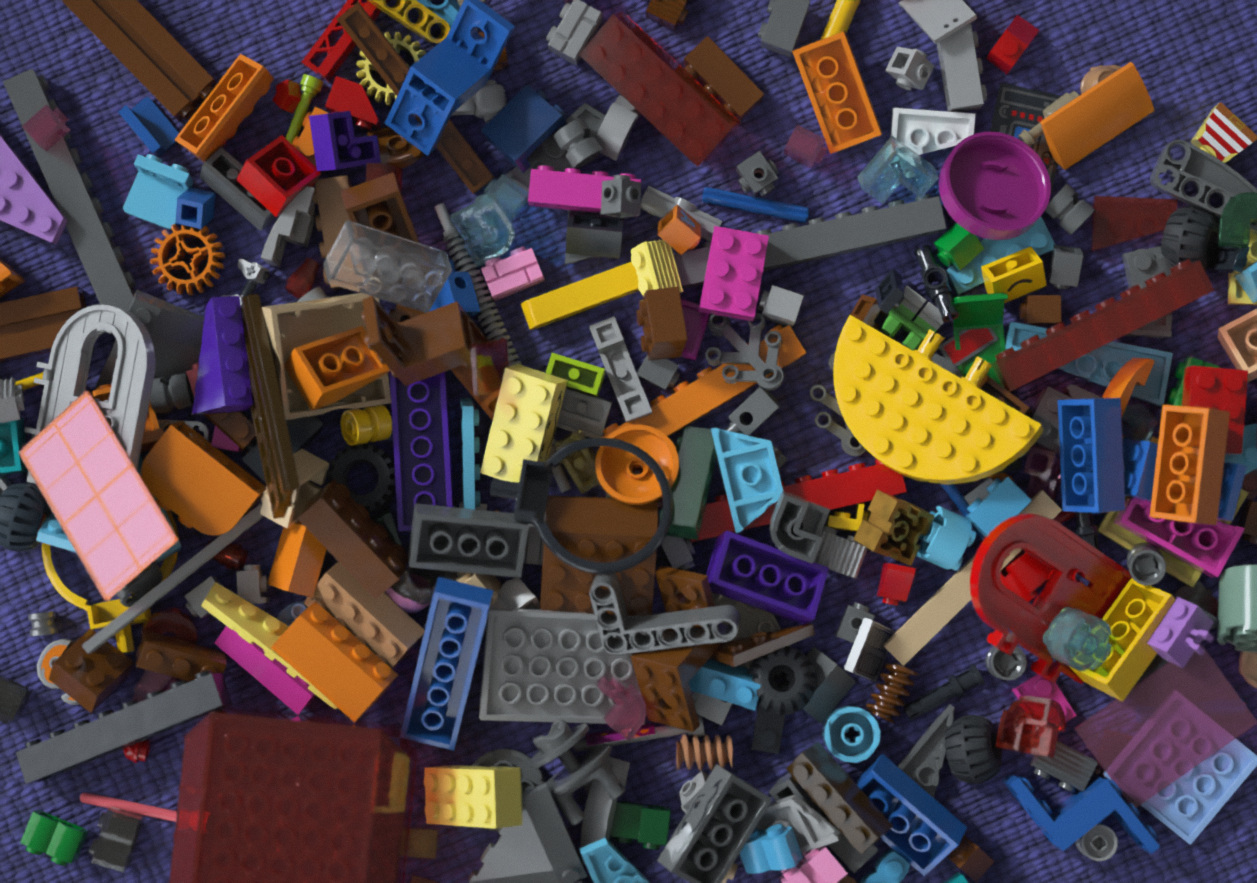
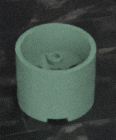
[1217,565,1257,653]

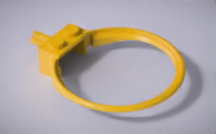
[42,508,178,653]

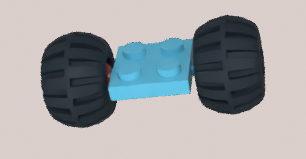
[0,483,142,572]

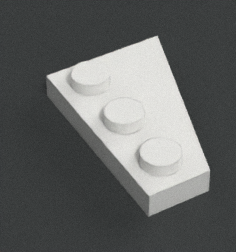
[888,108,975,163]

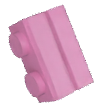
[481,246,545,301]

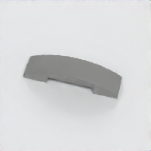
[589,316,652,423]
[580,757,630,865]

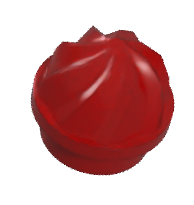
[123,739,151,763]

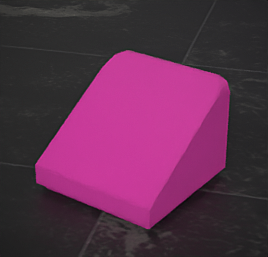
[211,426,243,453]

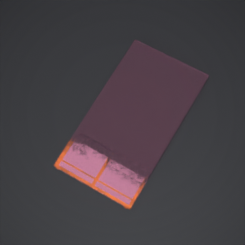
[18,391,178,601]

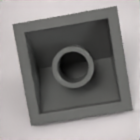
[779,646,856,724]

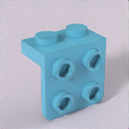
[123,154,194,230]

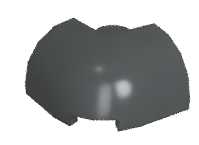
[770,492,830,564]

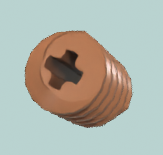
[676,734,733,770]

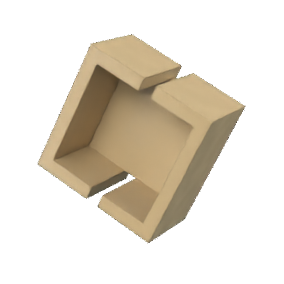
[260,449,329,529]

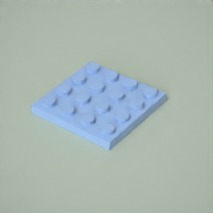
[1103,688,1257,845]

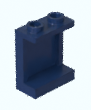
[481,85,567,173]

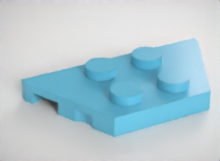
[711,428,783,533]

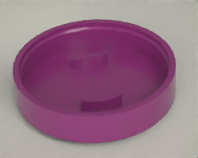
[939,132,1051,240]

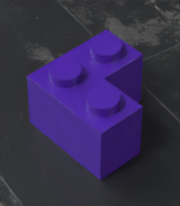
[309,111,381,171]

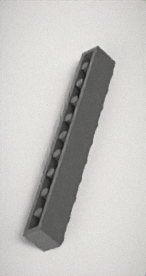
[3,68,137,311]
[674,194,946,289]

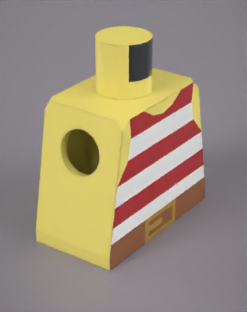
[1191,102,1257,163]

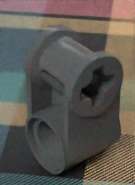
[116,560,163,607]

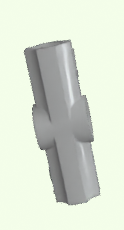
[640,186,722,242]

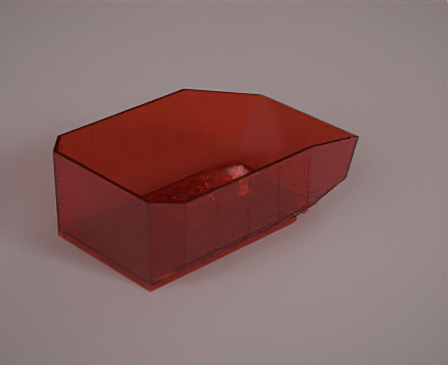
[168,707,418,883]

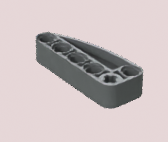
[1150,140,1257,235]

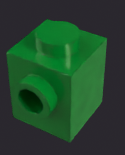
[934,223,984,271]

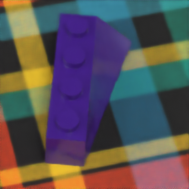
[191,296,253,415]

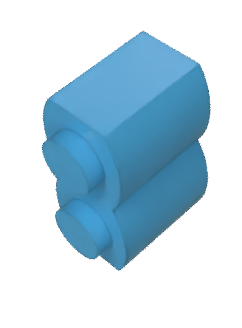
[740,824,803,874]
[859,848,910,883]

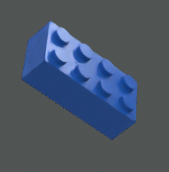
[1058,398,1125,513]
[854,754,967,876]

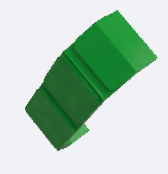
[953,293,1009,391]

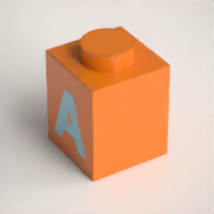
[658,205,701,255]

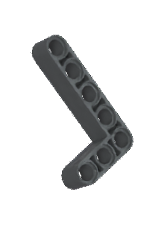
[590,573,740,655]

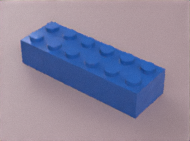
[400,577,494,750]

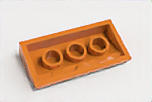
[792,30,882,154]
[1040,62,1155,170]

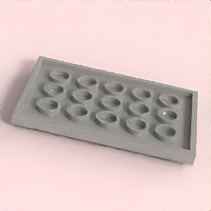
[479,608,649,725]

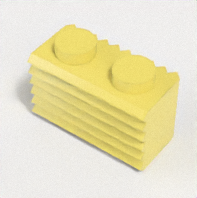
[631,240,684,296]

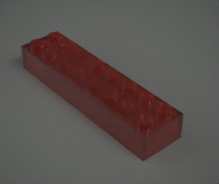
[992,259,1214,392]

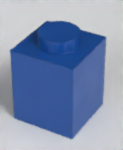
[175,187,216,229]

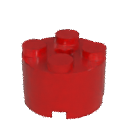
[1000,553,1052,602]

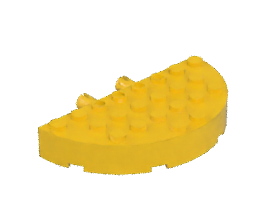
[833,315,1044,485]

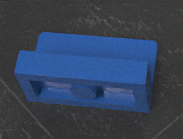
[118,97,179,158]

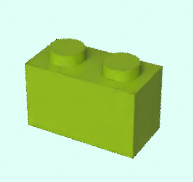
[546,353,606,397]

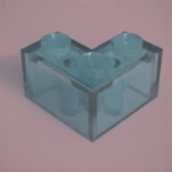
[857,136,939,204]

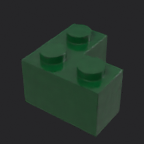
[611,801,670,849]

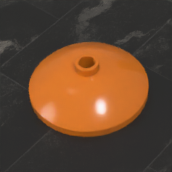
[595,425,679,505]

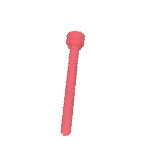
[79,792,211,834]

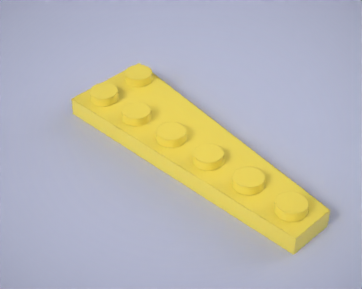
[201,582,337,710]

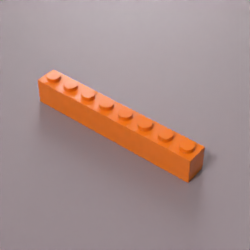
[600,324,806,438]

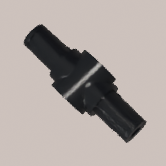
[914,245,959,322]

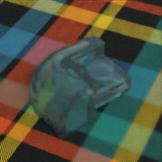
[450,193,515,267]

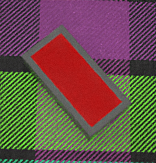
[938,328,999,367]

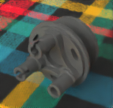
[529,720,626,826]

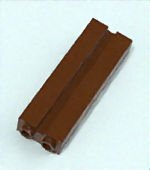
[61,0,217,121]
[0,286,87,363]

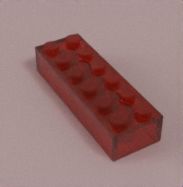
[579,11,741,167]

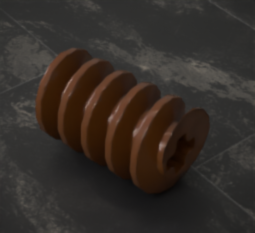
[866,662,919,724]

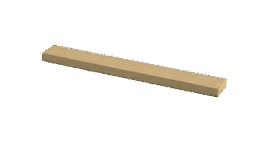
[883,490,1062,666]

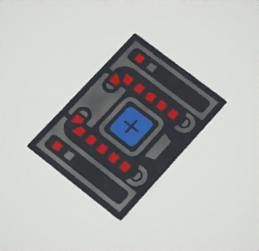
[990,83,1061,194]

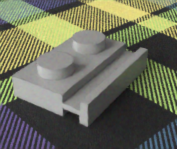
[556,387,613,438]

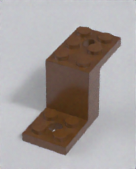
[361,296,498,390]
[631,565,723,732]

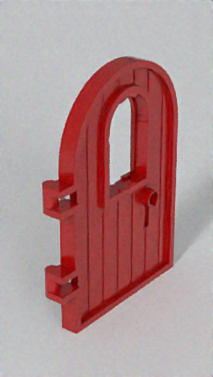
[970,513,1132,684]

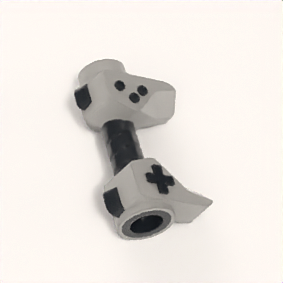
[221,259,270,308]

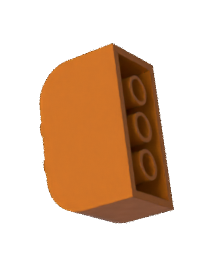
[141,420,266,535]

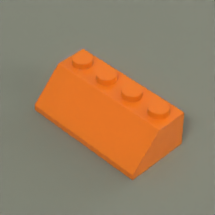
[174,54,274,163]
[271,601,398,723]

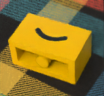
[981,246,1047,303]

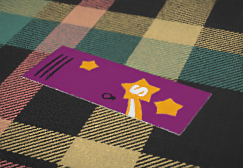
[586,723,655,746]

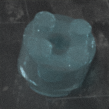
[1043,607,1112,671]

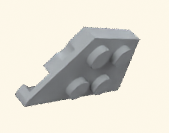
[755,794,842,853]

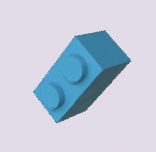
[965,477,1032,538]

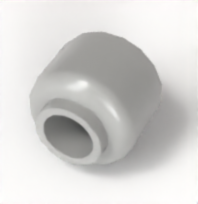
[473,80,507,122]

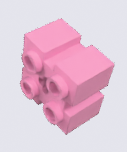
[779,846,848,883]

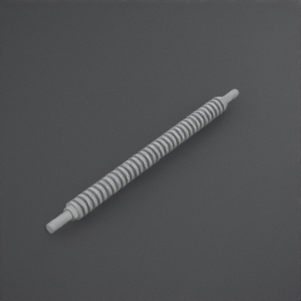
[434,203,571,493]

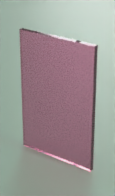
[1074,643,1257,808]

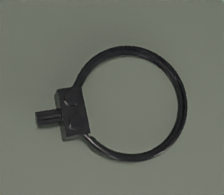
[490,438,673,574]

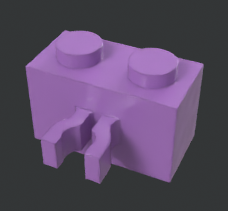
[1147,597,1214,668]

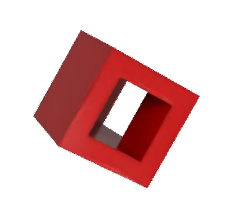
[272,79,301,113]

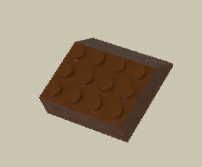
[540,495,658,616]

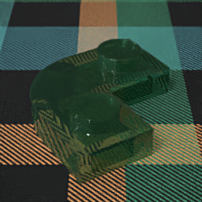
[1218,192,1257,248]

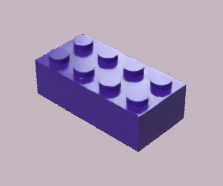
[706,531,829,625]

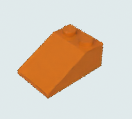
[284,326,390,411]

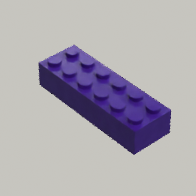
[389,368,455,533]

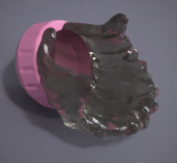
[385,566,458,614]

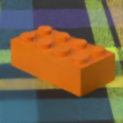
[1150,405,1230,525]

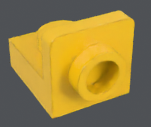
[826,503,868,532]

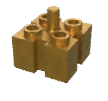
[853,490,935,566]

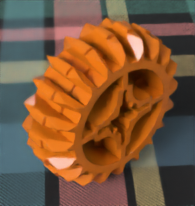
[150,224,225,296]

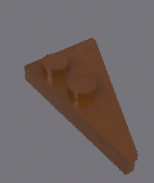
[709,623,815,667]

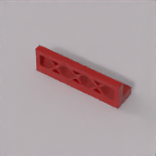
[302,0,390,83]

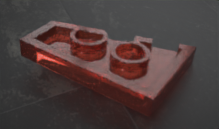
[1091,196,1177,251]

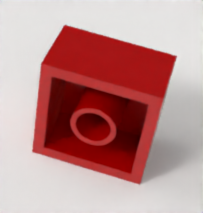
[236,135,321,217]

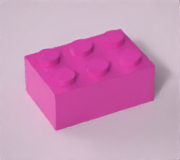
[699,226,769,321]

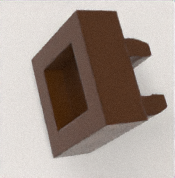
[850,294,886,328]

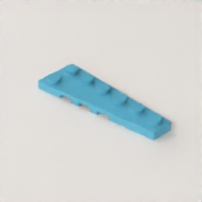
[1005,322,1173,407]

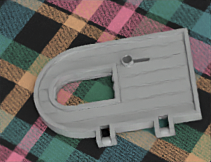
[21,305,155,485]

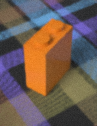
[267,521,327,598]

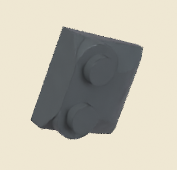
[1122,246,1188,307]

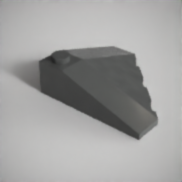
[95,290,204,389]
[468,783,587,883]

